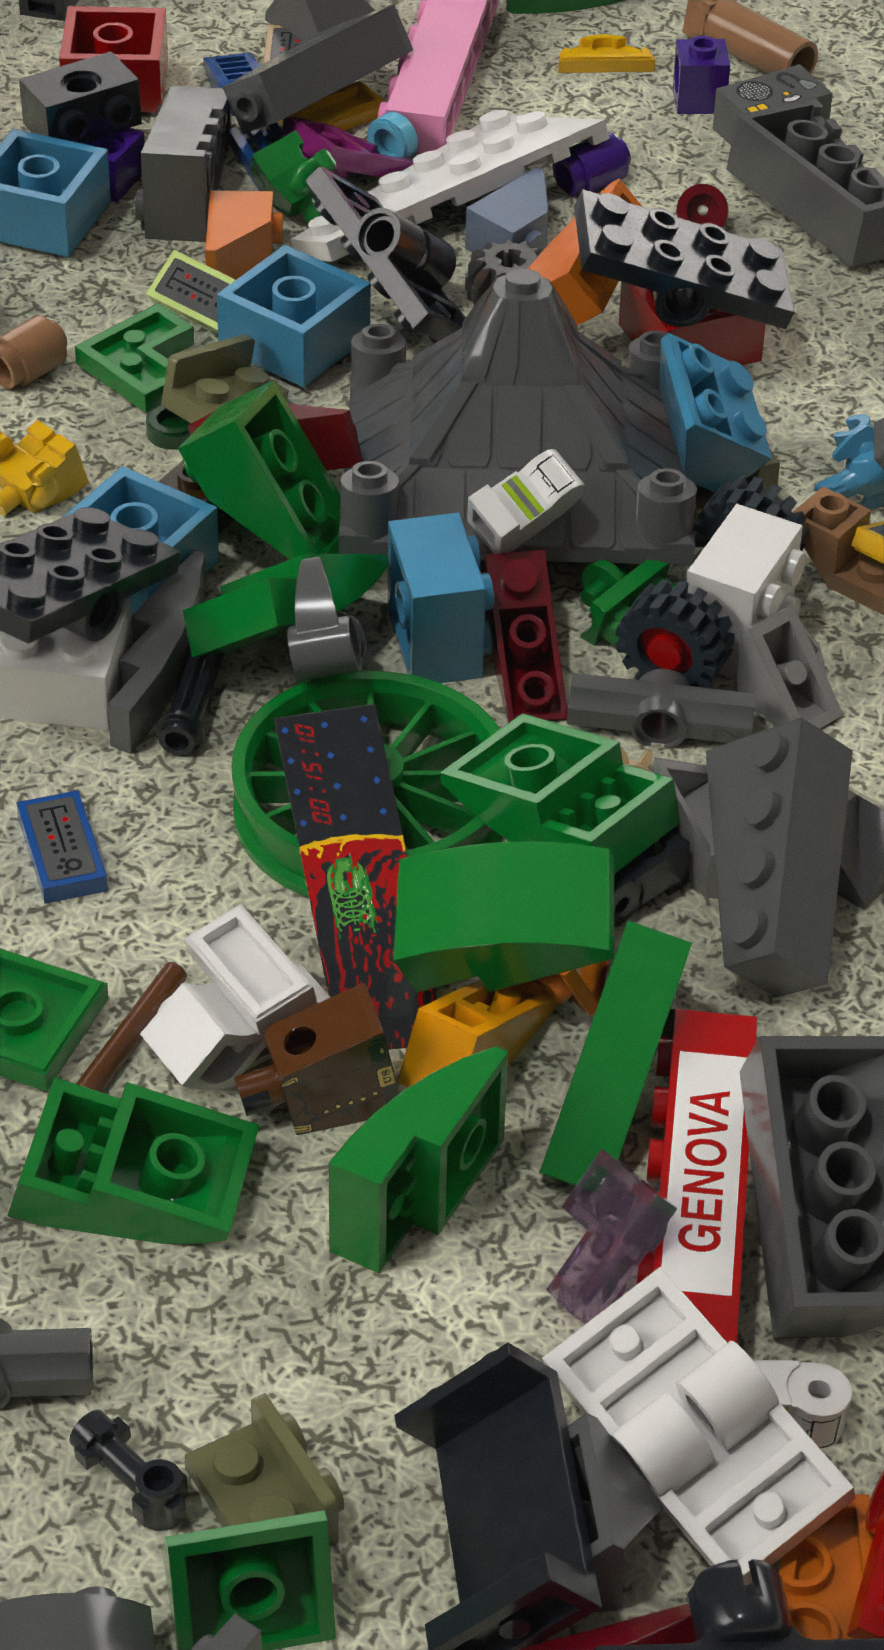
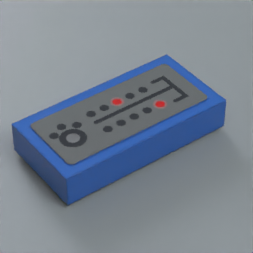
[16,790,108,904]

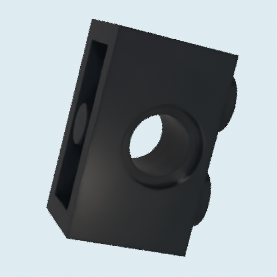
[19,51,142,143]

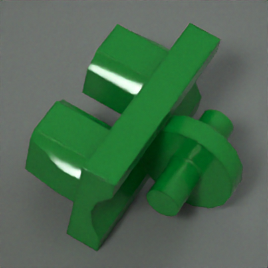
[580,559,675,654]

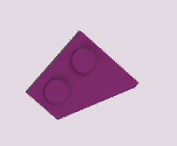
[280,116,413,178]

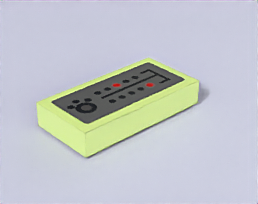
[146,250,235,333]

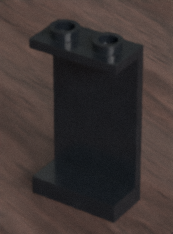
[394,1342,602,1650]

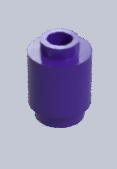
[552,132,631,197]

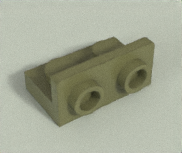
[161,334,289,424]
[185,1393,344,1547]

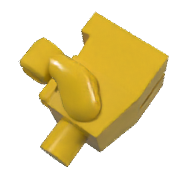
[0,420,89,516]

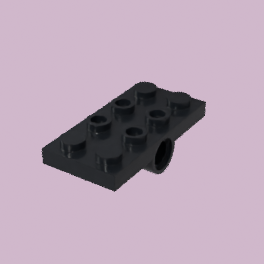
[305,166,466,344]
[574,189,795,329]
[0,507,181,644]

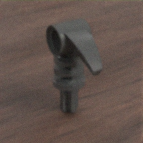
[288,556,367,682]

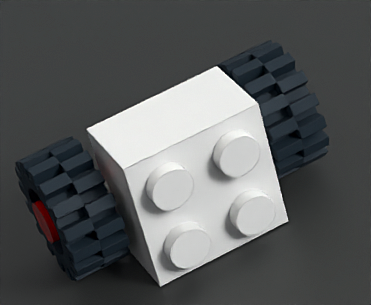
[615,476,808,688]

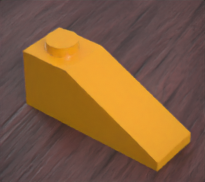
[397,979,559,1088]

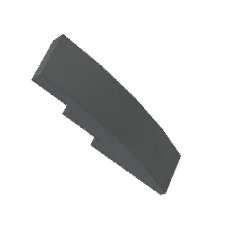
[108,549,206,754]

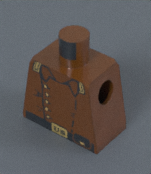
[234,983,399,1135]

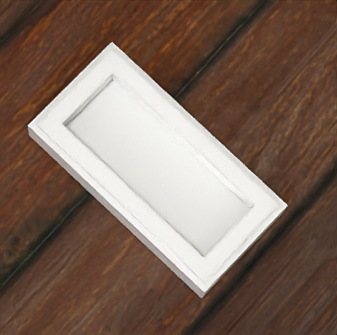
[184,904,317,1037]

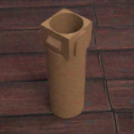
[682,0,818,74]

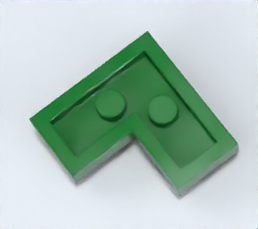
[75,303,194,413]

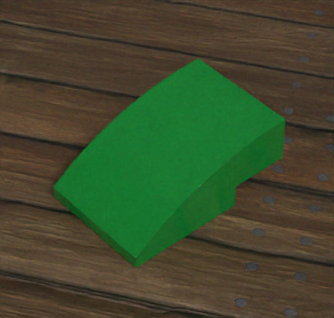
[182,554,389,657]
[440,713,680,874]
[393,841,614,993]
[329,1046,508,1273]
[7,1077,260,1244]

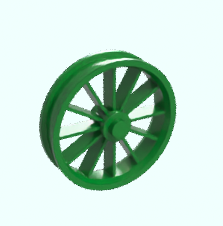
[231,671,504,898]

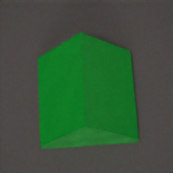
[162,1510,336,1650]

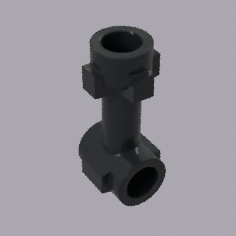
[69,1410,189,1531]

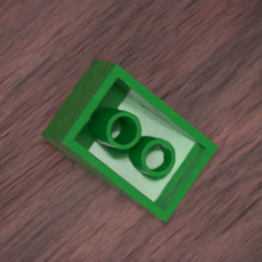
[178,380,340,559]

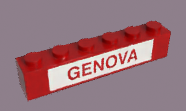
[637,1009,757,1343]

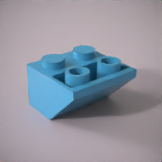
[660,333,772,492]

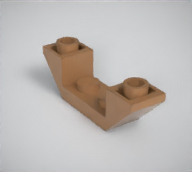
[793,487,884,615]

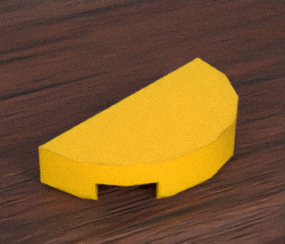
[558,34,655,73]

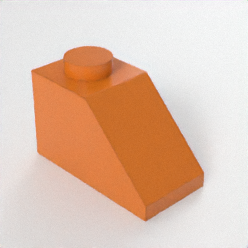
[205,190,283,280]

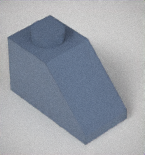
[465,167,548,252]

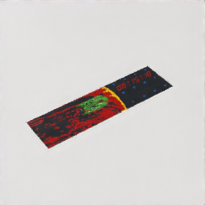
[274,704,437,1050]

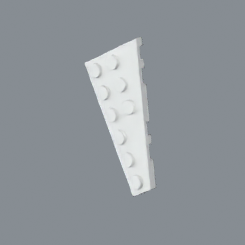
[291,110,610,262]

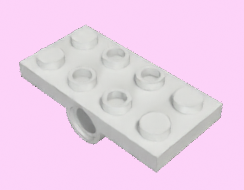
[542,1267,856,1585]

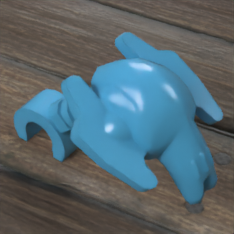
[814,414,884,510]

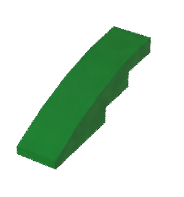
[539,920,692,1197]

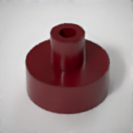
[676,184,729,228]

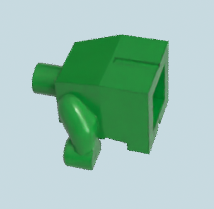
[251,130,336,225]

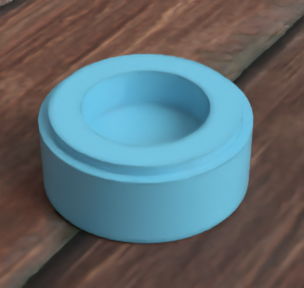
[367,112,418,159]

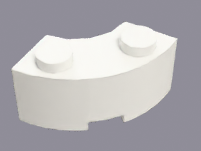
[140,961,331,1090]

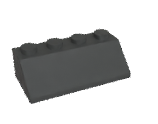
[739,1036,884,1338]

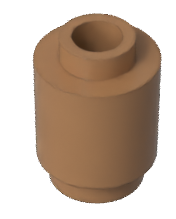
[0,315,68,389]

